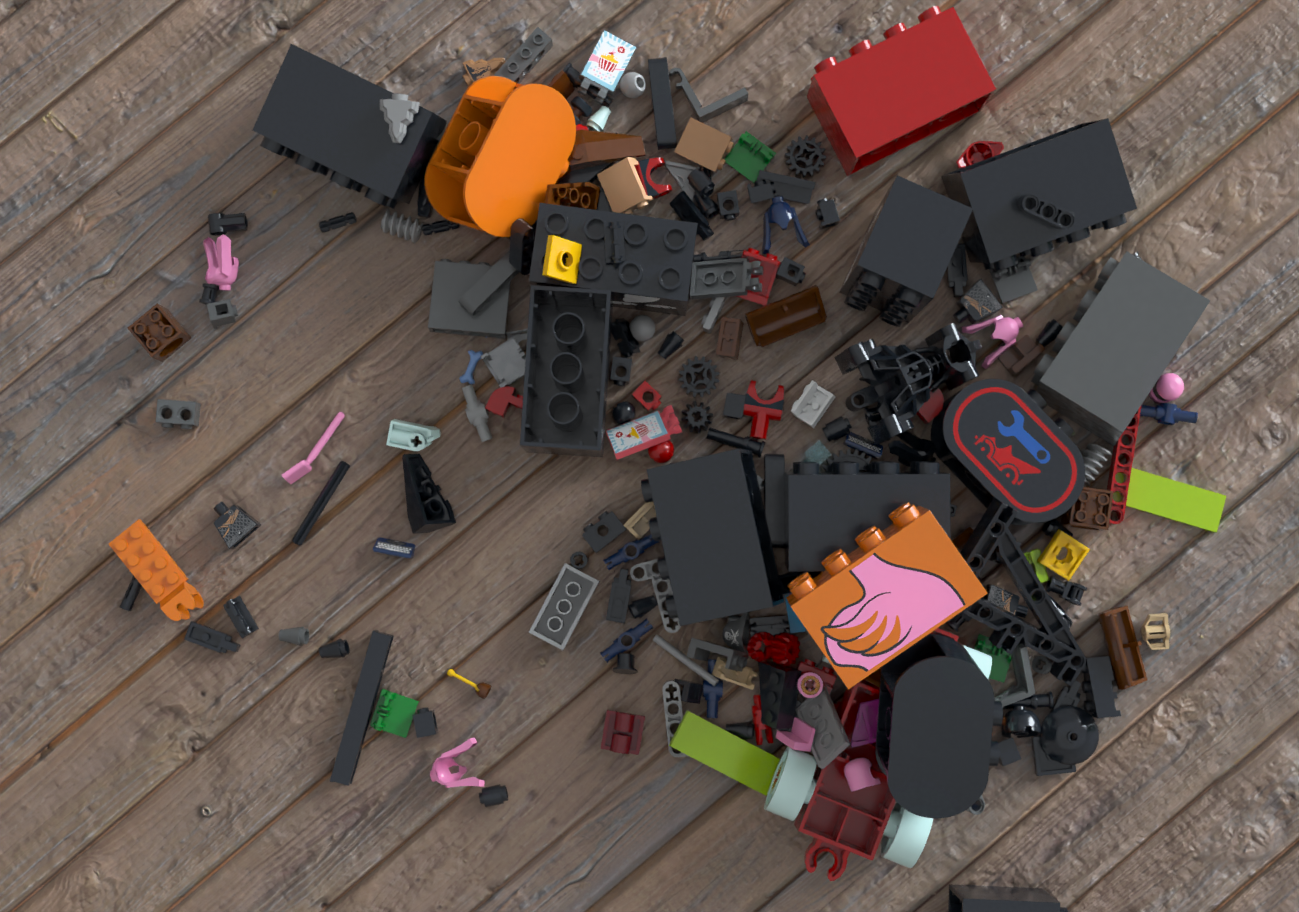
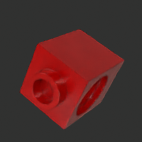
[632,381,662,412]

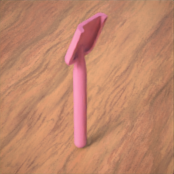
[282,412,345,484]

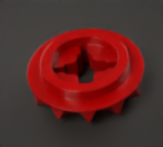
[747,632,775,662]

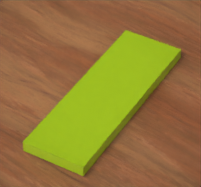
[1113,468,1227,533]
[669,710,780,796]

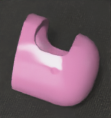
[1149,373,1184,404]
[844,758,881,792]

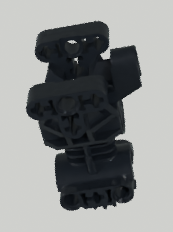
[834,323,982,445]

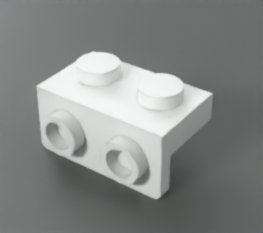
[791,380,835,428]

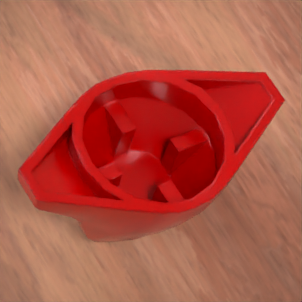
[956,141,1004,168]

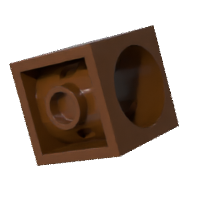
[127,303,192,362]
[1061,487,1114,531]

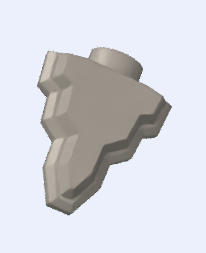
[380,93,420,143]

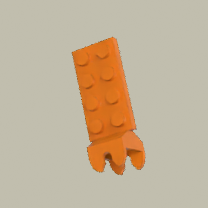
[109,519,204,621]

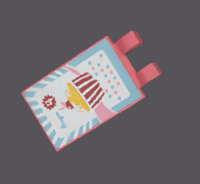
[606,405,682,460]

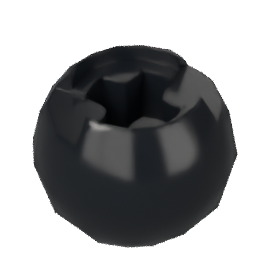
[612,401,636,424]

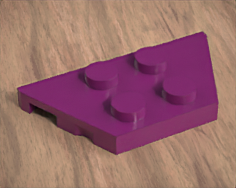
[850,699,879,748]

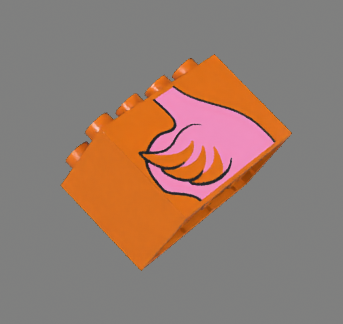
[786,502,988,689]

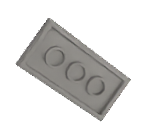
[795,686,850,769]

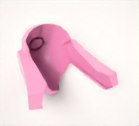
[203,234,239,291]
[962,315,1023,369]
[430,738,485,788]

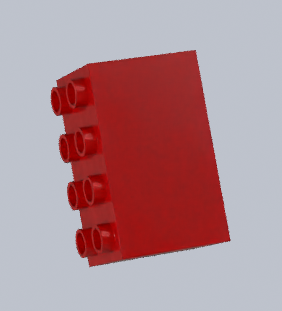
[807,6,996,176]

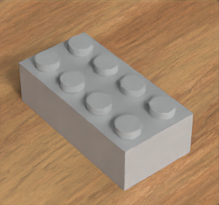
[529,563,600,650]

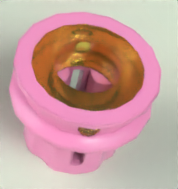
[797,672,823,698]

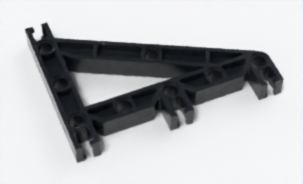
[948,497,1086,686]

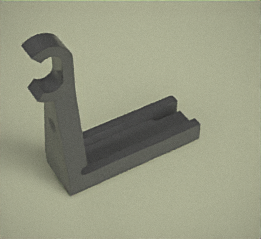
[669,68,748,123]
[995,642,1035,707]

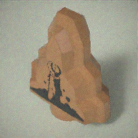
[462,58,506,87]

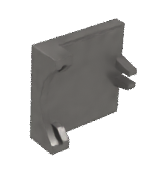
[481,337,526,388]

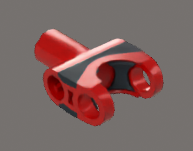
[635,158,672,200]
[743,380,784,440]

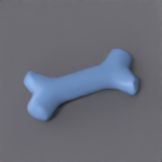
[459,350,483,385]

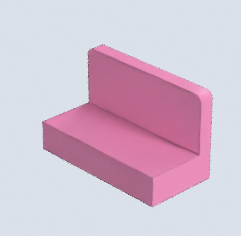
[776,718,815,752]

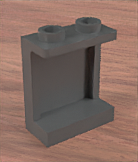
[686,638,748,672]

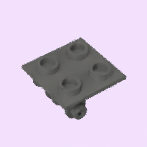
[989,256,1038,303]

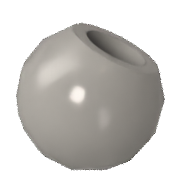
[620,72,646,98]
[629,315,656,342]

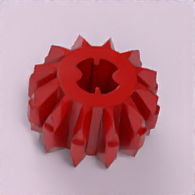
[769,632,801,666]

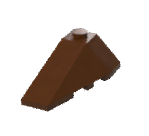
[568,130,646,171]
[544,182,600,210]

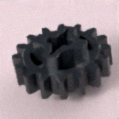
[785,135,826,178]
[678,356,720,398]

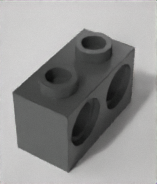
[155,399,201,429]

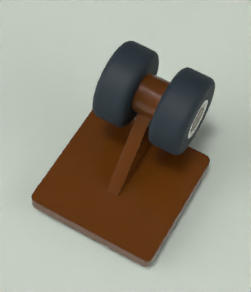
[548,70,592,125]

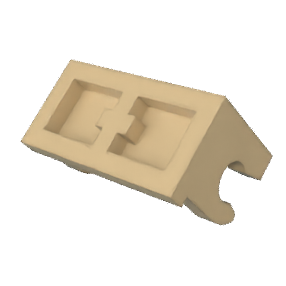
[623,502,656,540]
[712,656,757,690]

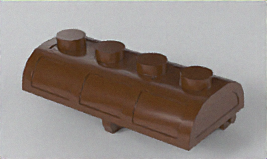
[745,285,827,347]
[1098,605,1147,690]

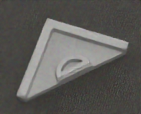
[665,160,700,202]

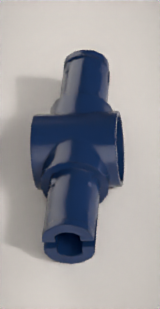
[1140,403,1198,425]
[603,534,659,570]
[600,618,653,663]
[703,659,723,718]

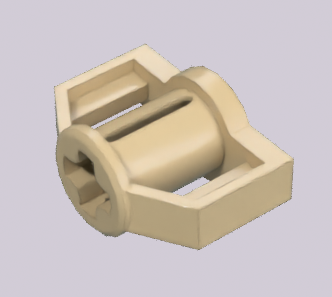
[1141,613,1170,650]

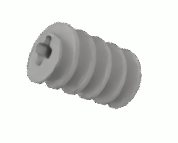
[381,209,423,243]
[1082,443,1111,486]

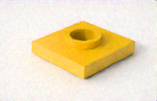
[542,235,582,284]
[1037,529,1090,581]

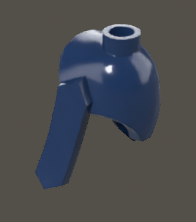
[762,196,810,254]

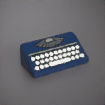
[843,432,883,459]
[373,537,415,559]

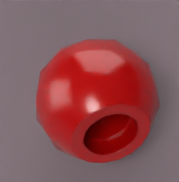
[648,440,675,464]

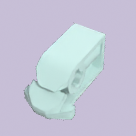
[386,419,441,451]

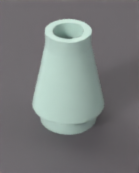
[586,106,611,132]

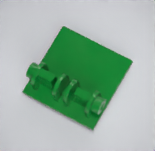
[724,131,776,183]
[974,634,1012,683]
[370,689,419,738]

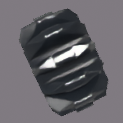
[681,401,713,434]

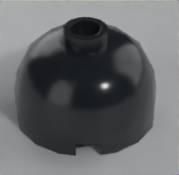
[1001,706,1041,738]

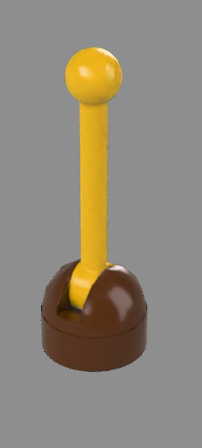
[447,669,492,699]

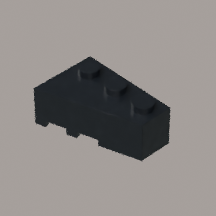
[1081,655,1121,718]
[758,661,802,729]

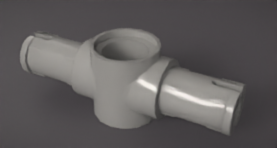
[462,385,492,442]

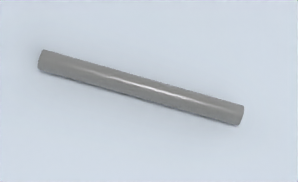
[653,635,719,686]

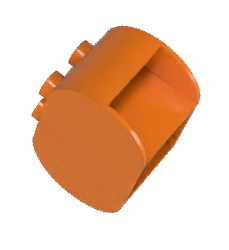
[425,76,576,237]

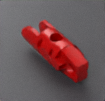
[751,694,774,746]

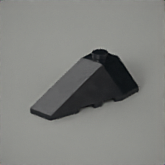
[402,454,456,534]

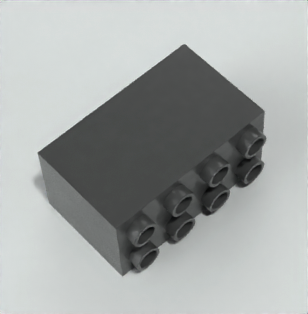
[1031,252,1210,446]

